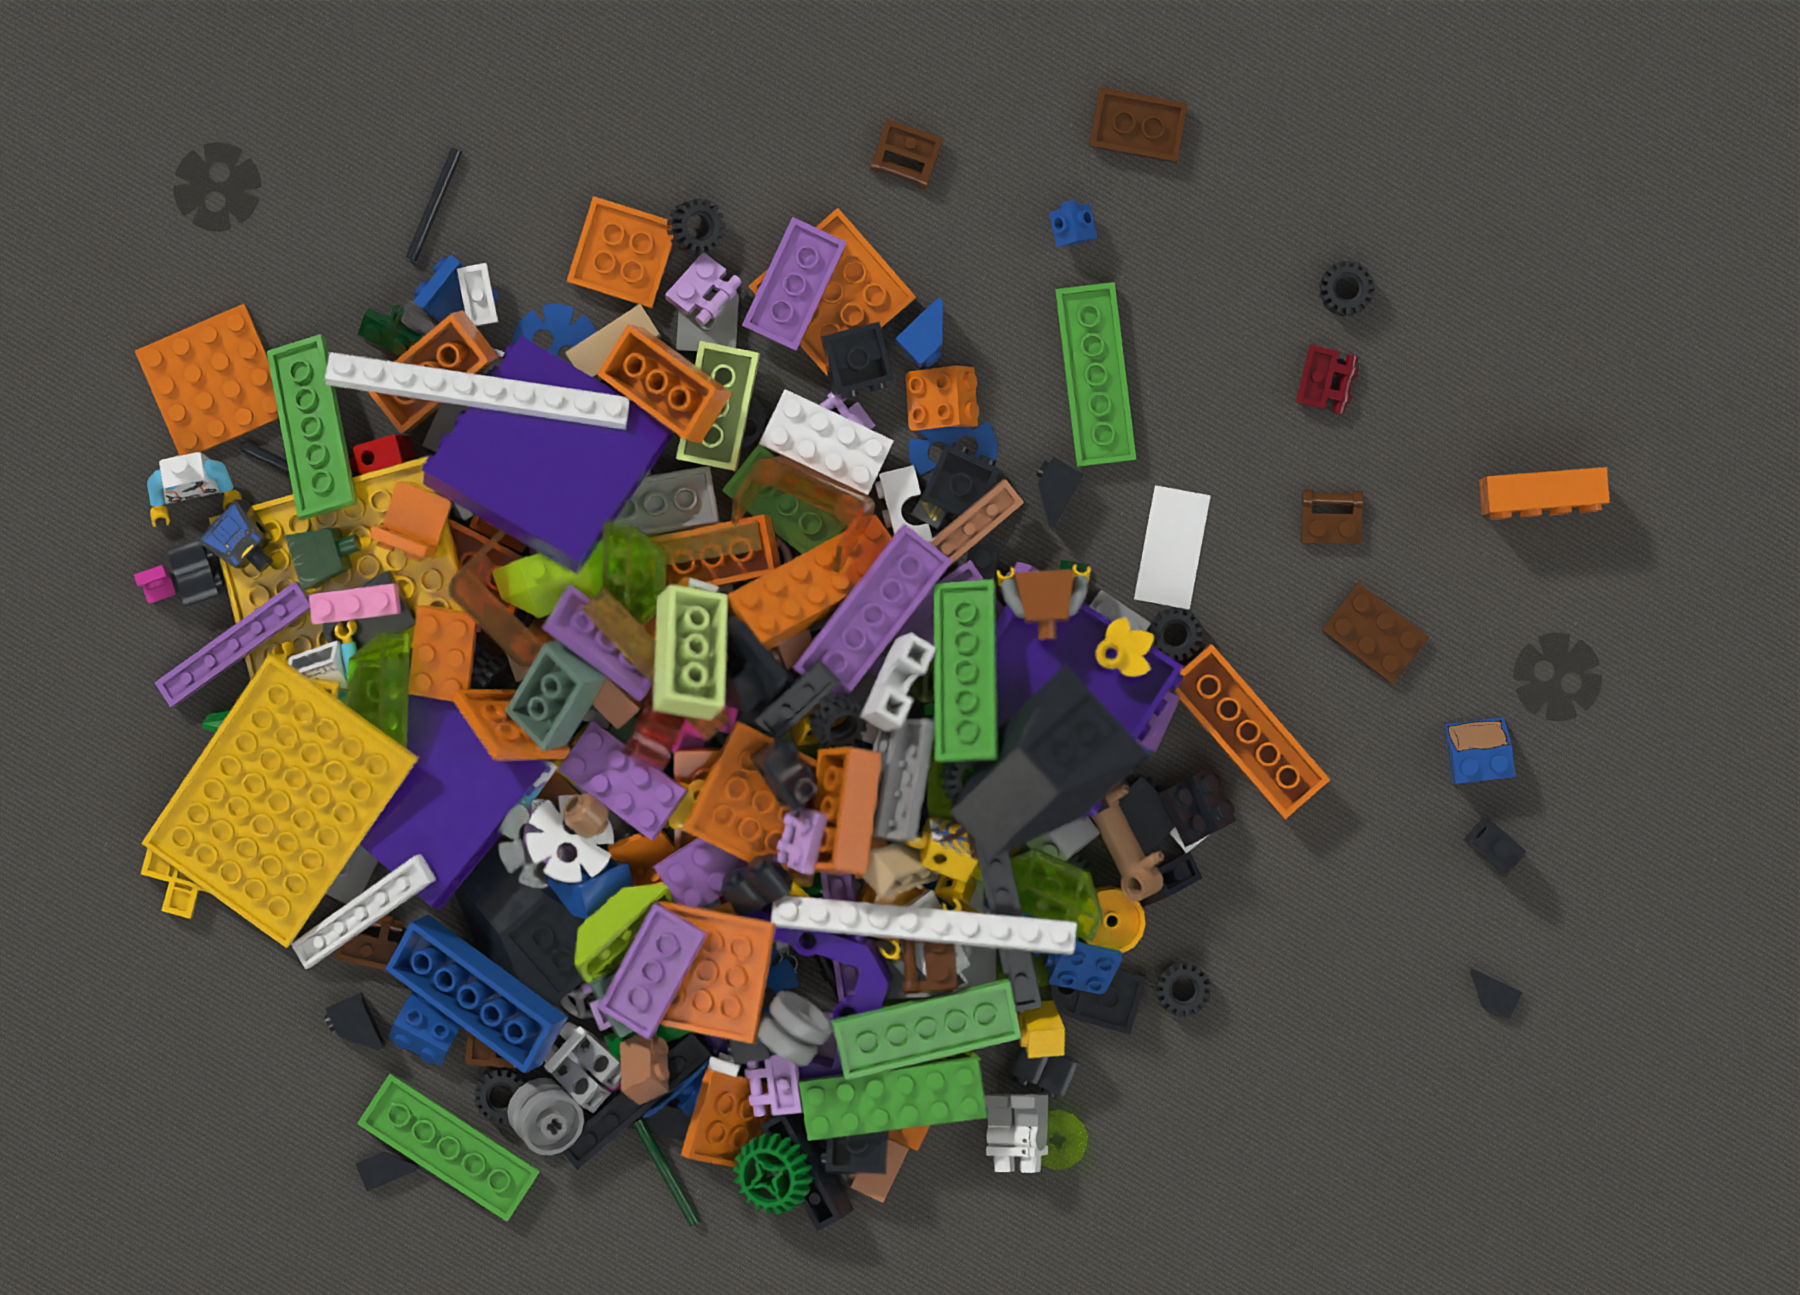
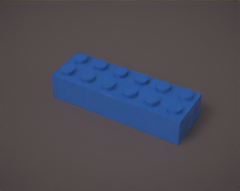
[385,914,568,1073]

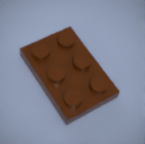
[1089,87,1188,163]
[1321,582,1429,684]

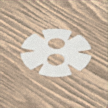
[526,795,614,882]

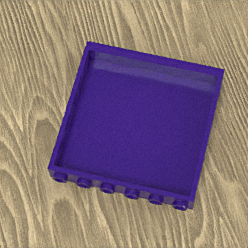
[422,336,673,575]
[932,569,1184,821]
[360,659,552,910]

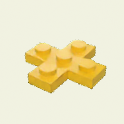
[141,848,209,919]

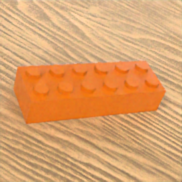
[727,515,892,651]
[1170,644,1330,819]

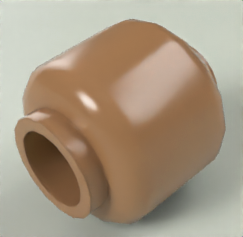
[563,793,609,838]

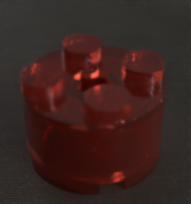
[623,699,687,771]

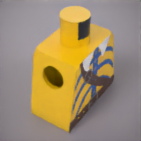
[905,817,978,882]

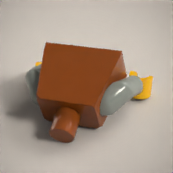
[997,565,1091,640]

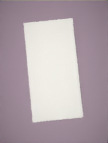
[1134,485,1210,610]

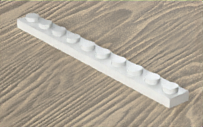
[325,353,630,430]
[771,896,1076,955]

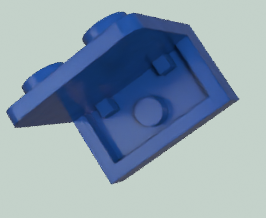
[414,254,498,323]
[1043,918,1123,994]
[388,991,461,1066]

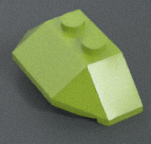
[492,533,616,618]
[575,884,675,983]

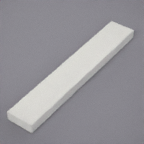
[291,854,436,969]

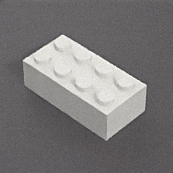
[759,389,894,496]

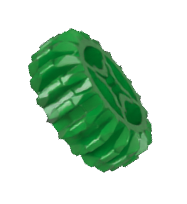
[732,1133,813,1215]

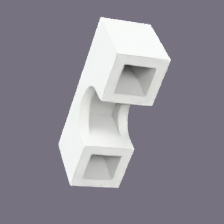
[875,465,932,542]
[860,633,936,731]

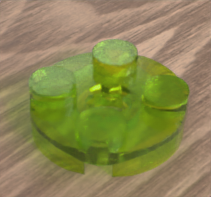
[1041,1109,1088,1170]

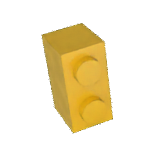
[1017,1000,1065,1058]

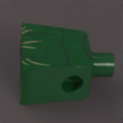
[285,528,362,590]

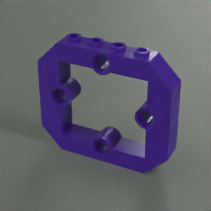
[702,902,894,1079]

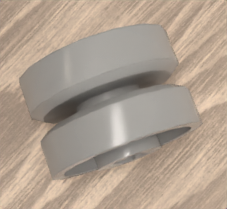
[756,990,833,1066]
[507,1078,584,1155]

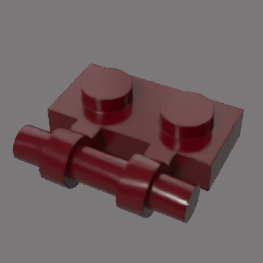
[1295,344,1359,415]

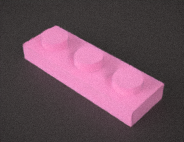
[309,584,401,624]

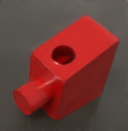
[348,434,416,475]

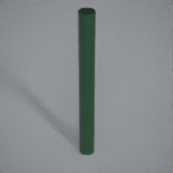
[632,1117,700,1226]

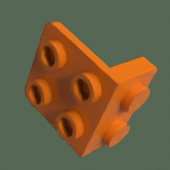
[905,365,979,431]
[369,482,452,561]
[607,830,674,887]

